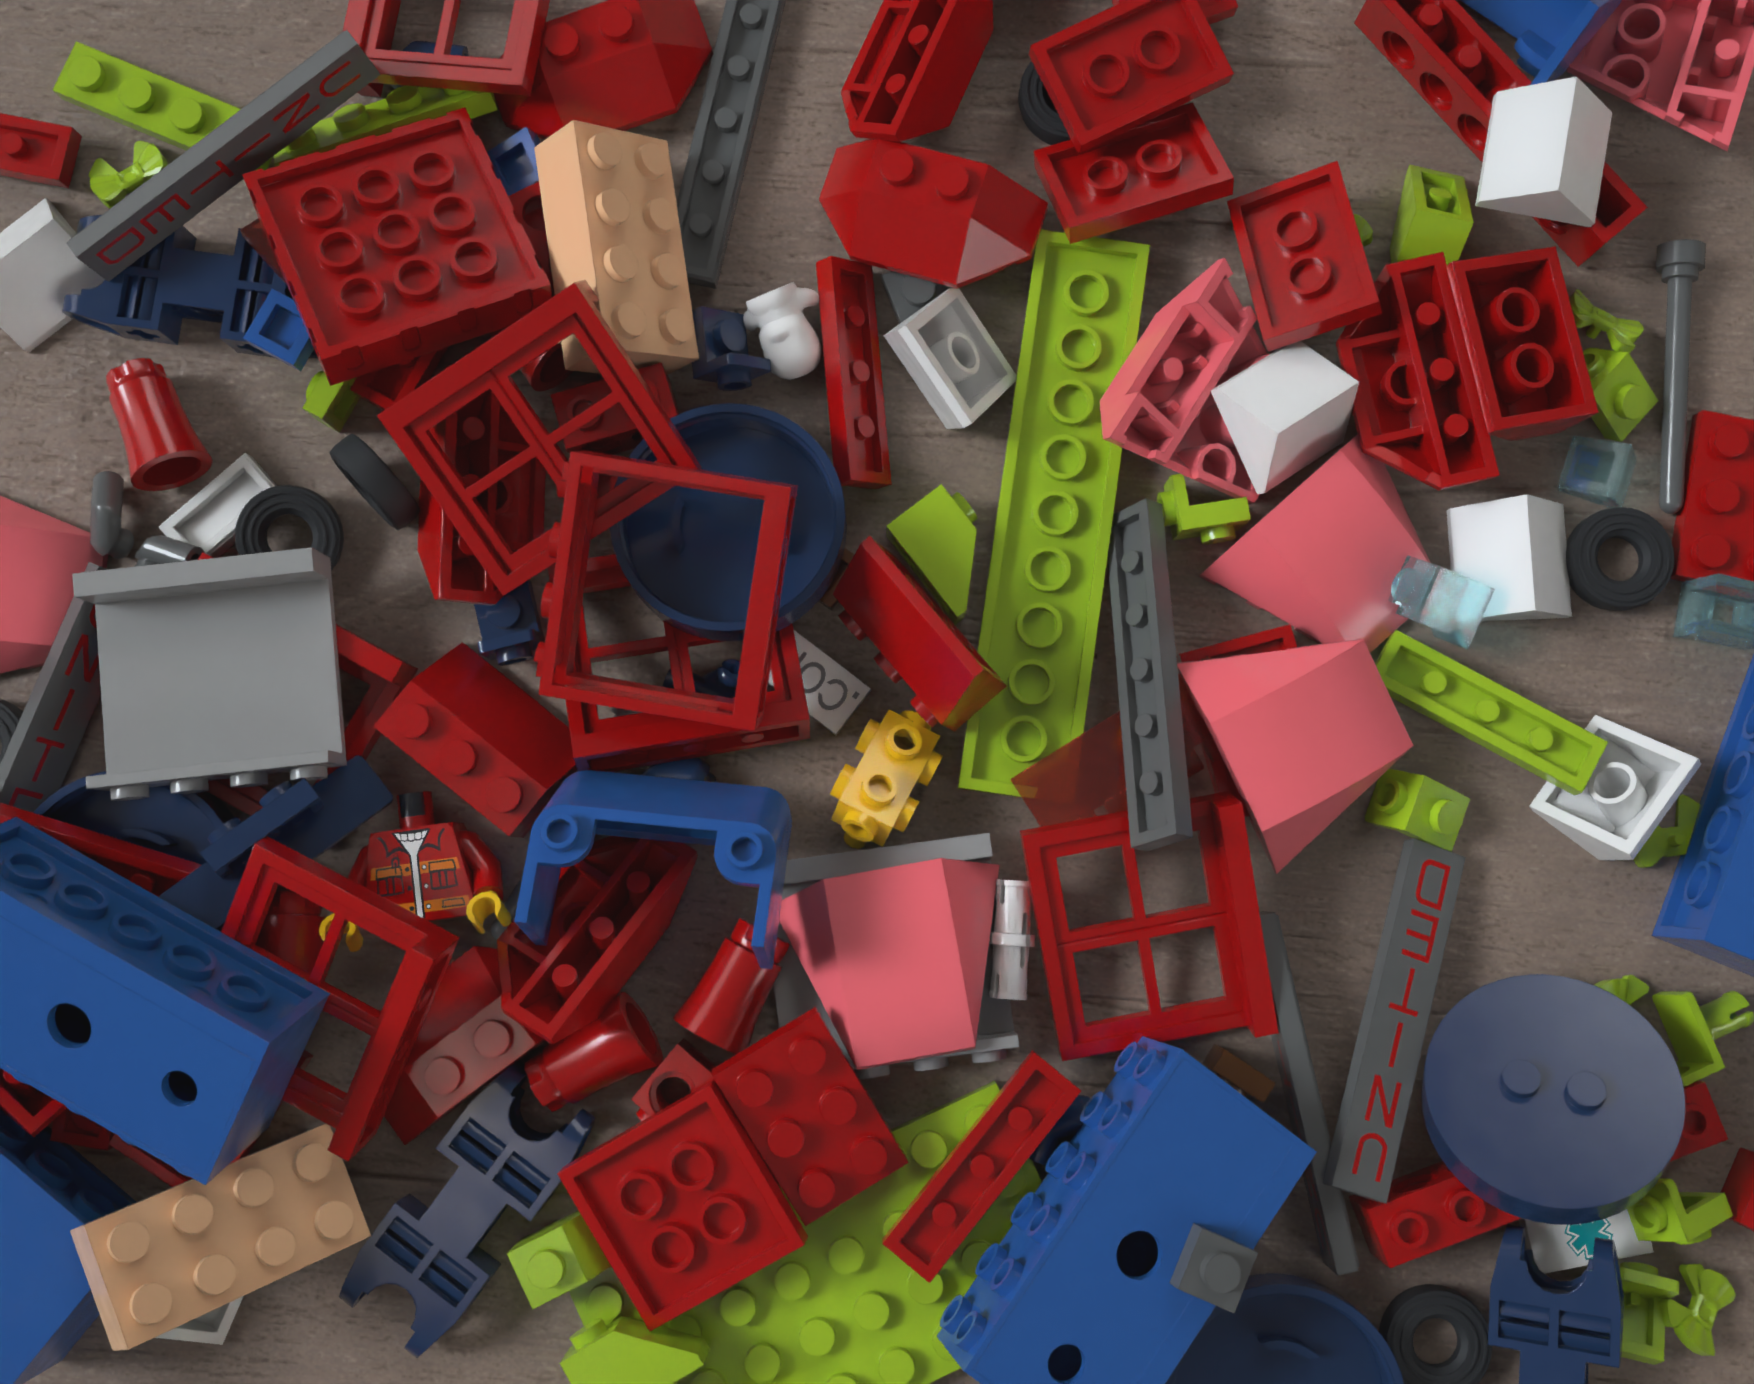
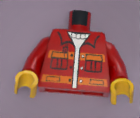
[319,791,512,952]

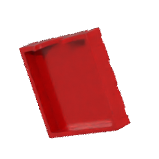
[242,107,552,386]

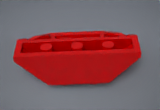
[494,0,713,140]
[841,0,993,142]
[819,139,1049,289]
[1335,252,1500,490]
[417,367,546,606]
[497,836,698,1045]
[384,946,546,1145]

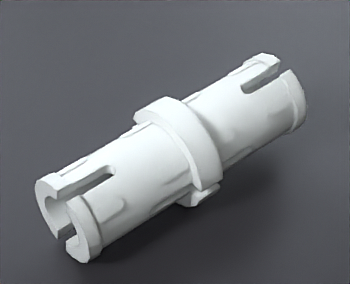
[989,879,1035,1000]

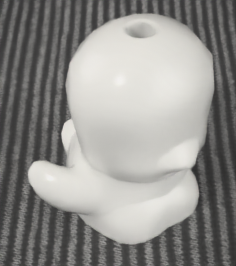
[743,282,822,380]

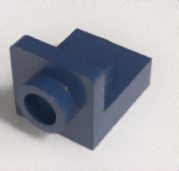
[692,306,771,391]
[474,580,545,666]

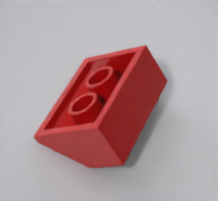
[1446,246,1599,441]
[833,535,1007,732]
[373,642,578,838]

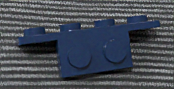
[159,755,393,930]

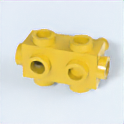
[830,709,943,849]

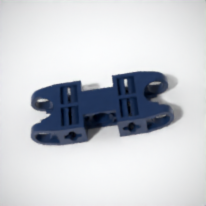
[62,215,318,358]
[339,1060,596,1358]
[1488,1224,1624,1384]

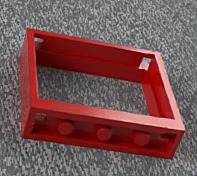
[534,450,798,731]

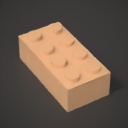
[534,120,699,375]
[70,1124,371,1351]

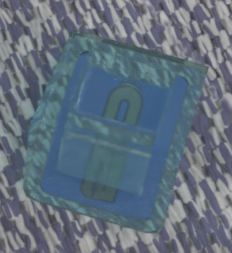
[1557,436,1636,508]

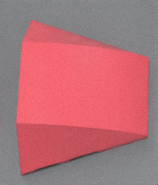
[1567,0,1754,151]
[1100,258,1269,504]
[1199,434,1442,653]
[0,495,108,674]
[1177,639,1414,874]
[779,858,1000,1070]

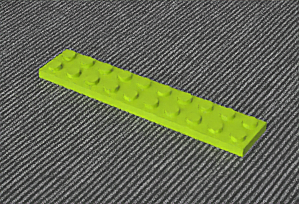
[957,229,1150,805]

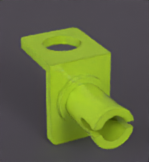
[1652,990,1754,1087]

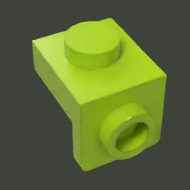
[1583,347,1658,442]
[1157,474,1251,545]
[1365,769,1470,852]
[1627,1178,1733,1245]
[1620,1262,1679,1365]

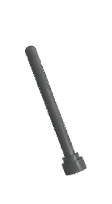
[1656,239,1706,514]

